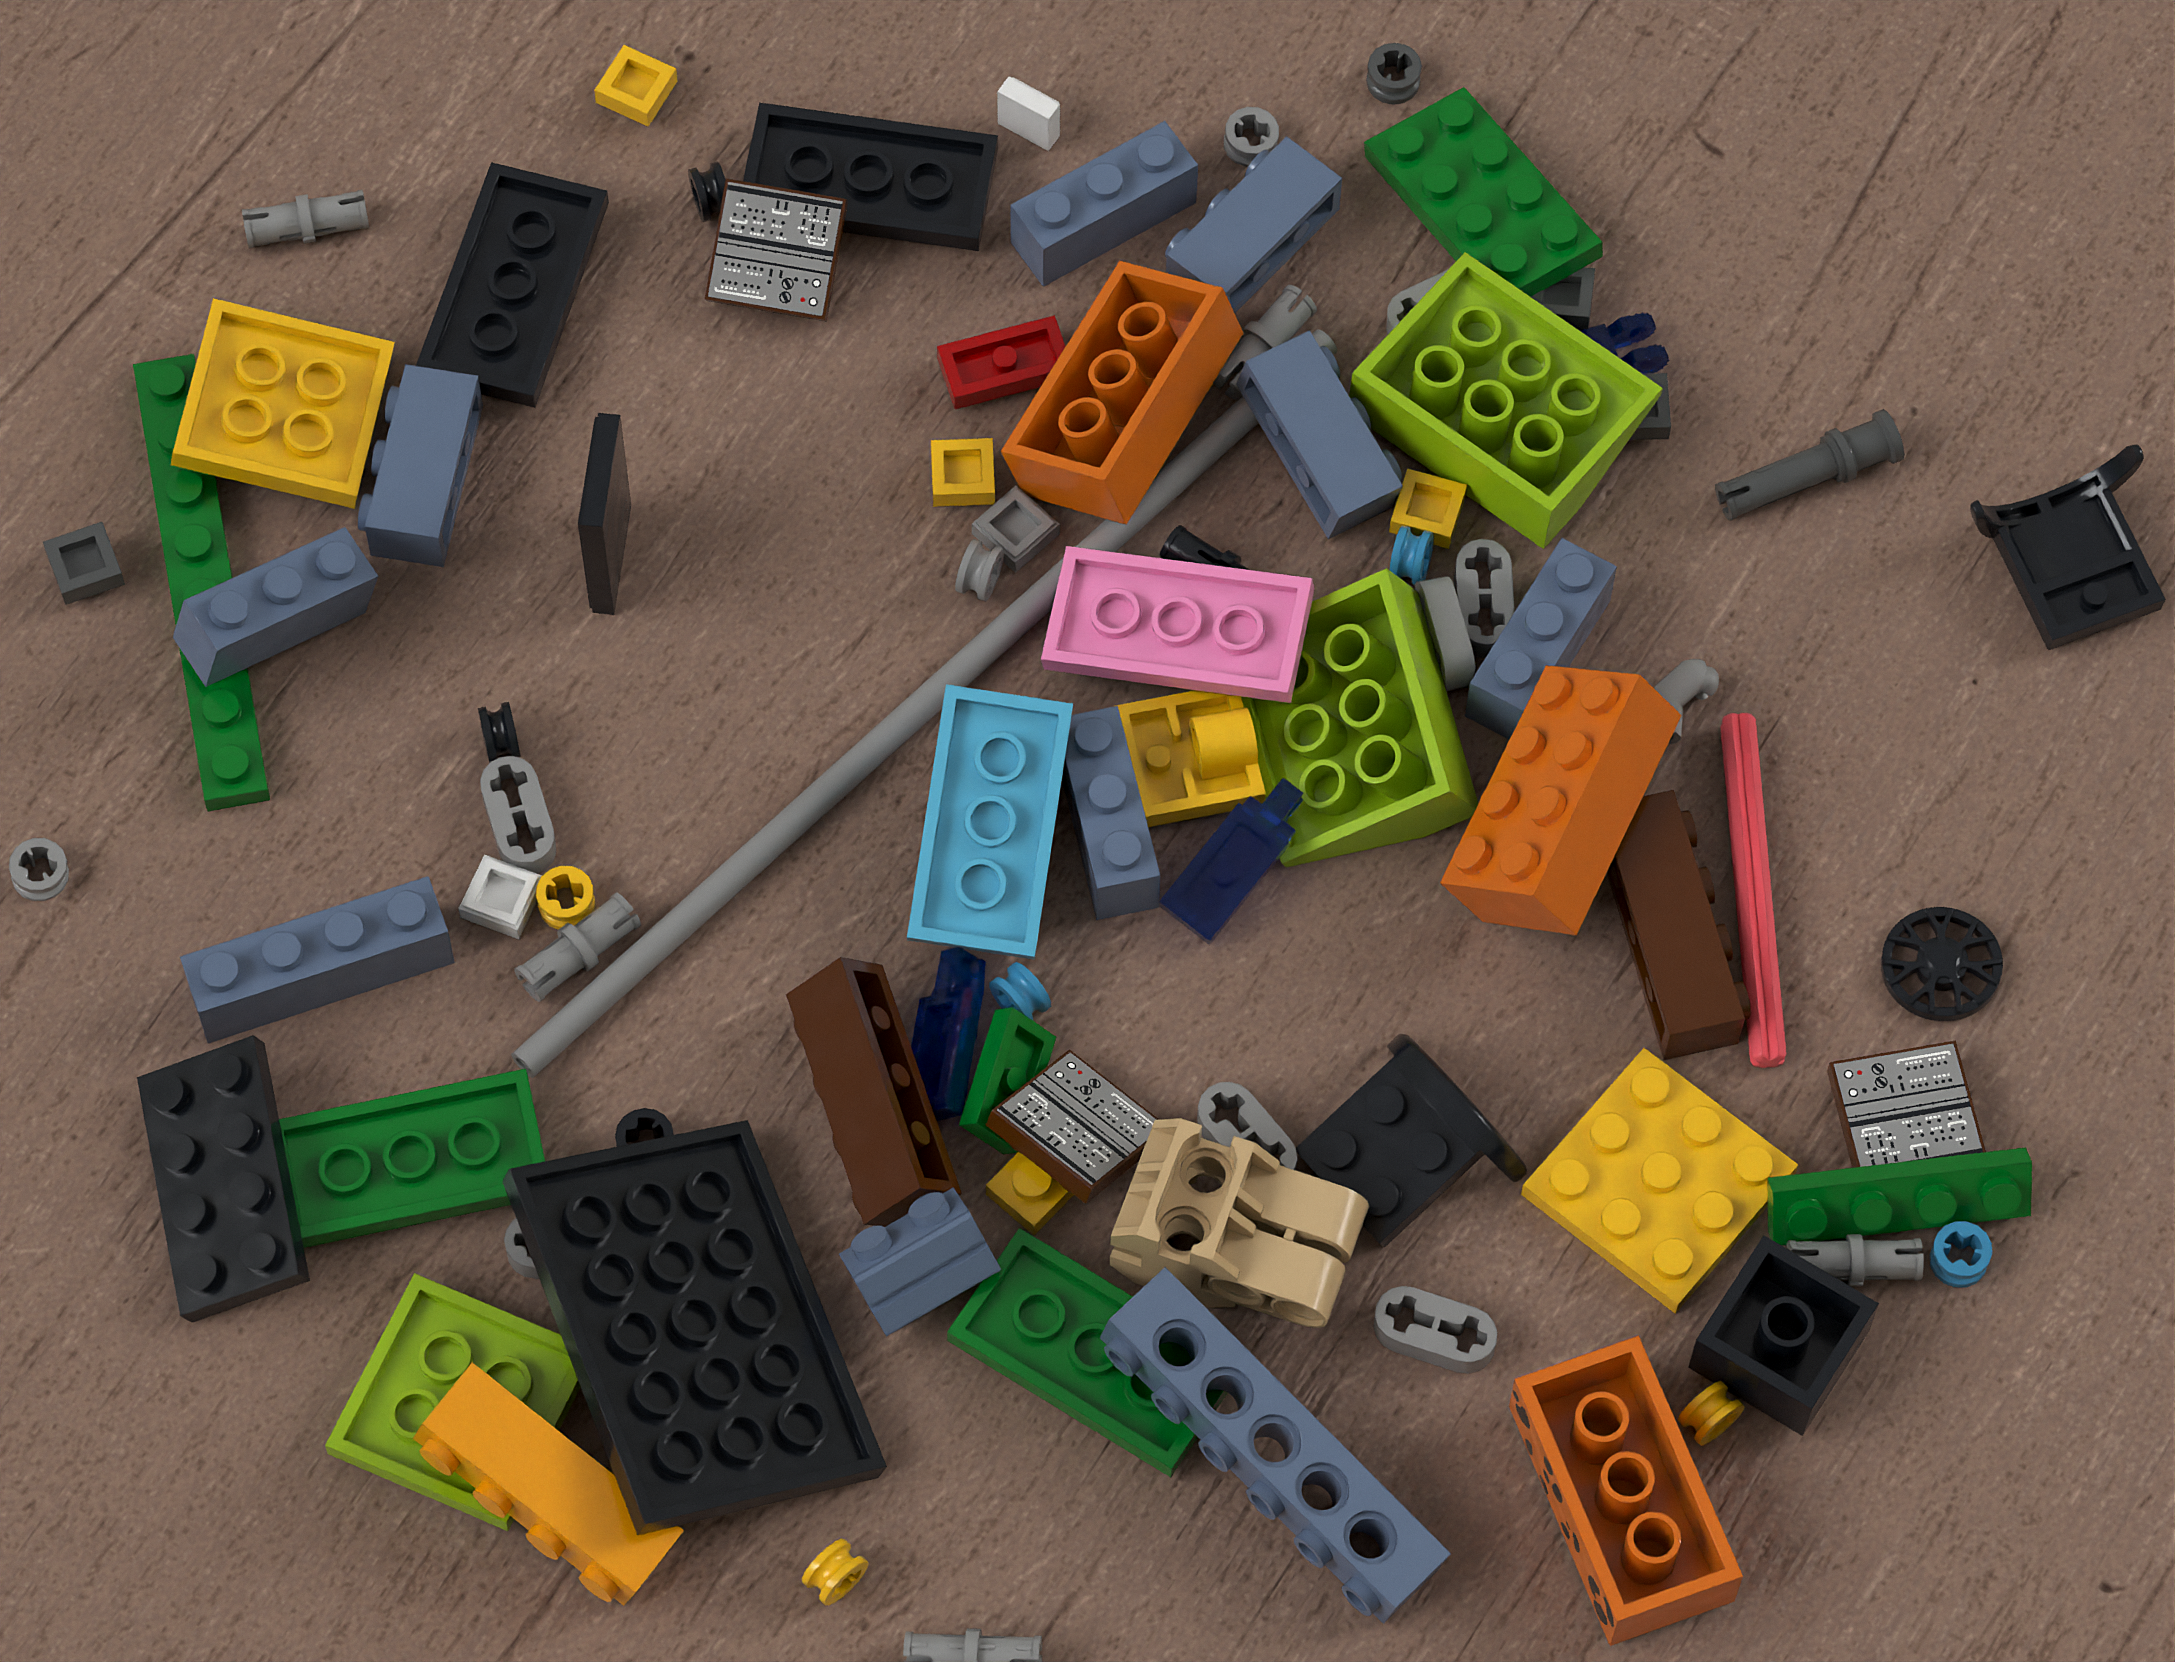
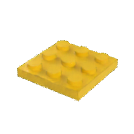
[171,298,395,509]
[1521,1048,1798,1314]

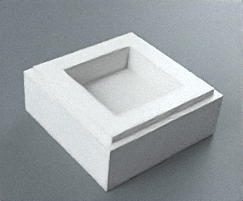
[997,77,1060,151]
[459,854,542,939]

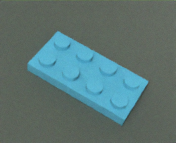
[907,684,1073,959]

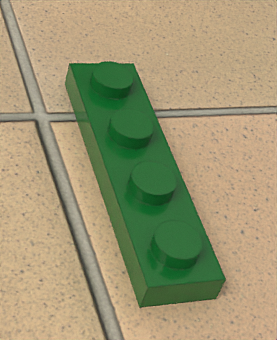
[1767,1147,2032,1245]

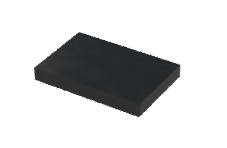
[578,413,631,615]

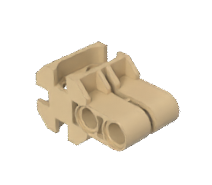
[1110,1118,1369,1328]

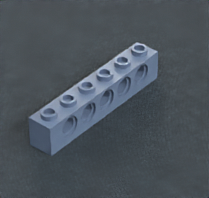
[1100,1267,1451,1624]

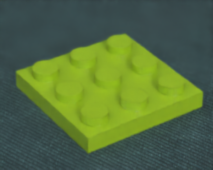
[325,1273,581,1531]

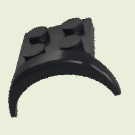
[1970,444,2166,650]
[1296,1034,1527,1247]

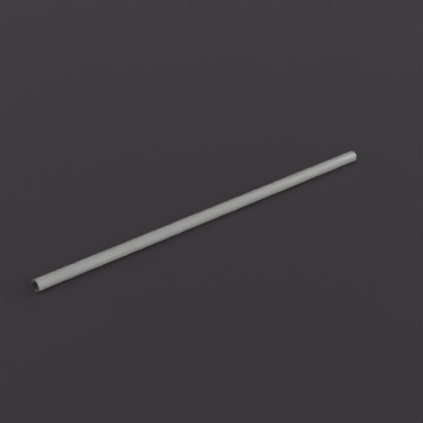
[511,329,1337,1078]

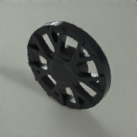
[1881,907,2003,1021]

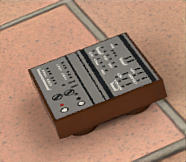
[705,178,848,322]
[1827,1040,1986,1168]
[986,1049,1159,1204]

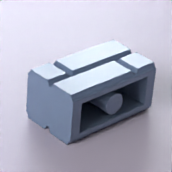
[839,1187,1001,1337]

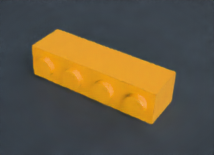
[413,1362,684,1606]

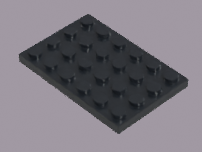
[502,1120,887,1535]

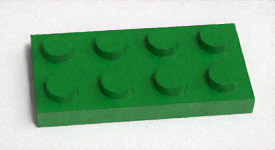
[1364,87,1603,297]
[279,1069,545,1248]
[947,1228,1228,1478]

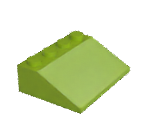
[1349,252,1663,549]
[1241,568,1478,867]

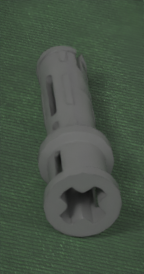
[1715,409,1905,521]

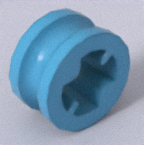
[1390,526,1434,585]
[989,962,1051,1020]
[1929,1221,1992,1287]

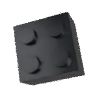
[1688,1235,1879,1436]

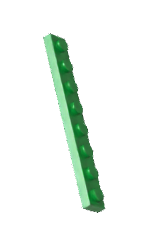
[133,354,270,812]

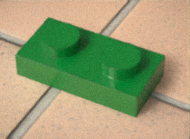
[959,1007,1057,1155]

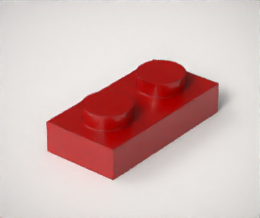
[937,315,1066,410]

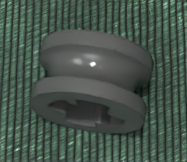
[1366,43,1422,105]

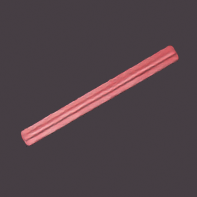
[1720,713,1787,1068]

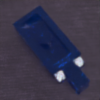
[1159,778,1304,945]
[911,947,986,1121]

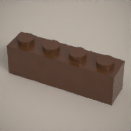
[1607,790,1751,1060]
[786,957,962,1227]

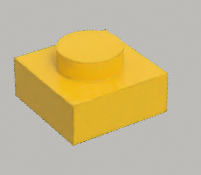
[594,45,678,127]
[931,438,995,507]
[1389,468,1467,549]
[986,1152,1074,1235]

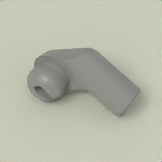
[1654,659,1719,744]

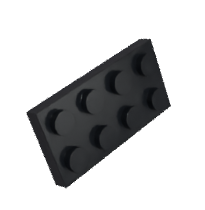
[743,102,998,251]
[416,162,609,408]
[137,1035,310,1323]

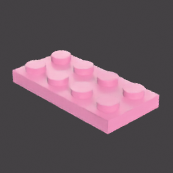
[1041,546,1314,703]

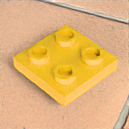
[1115,690,1266,827]

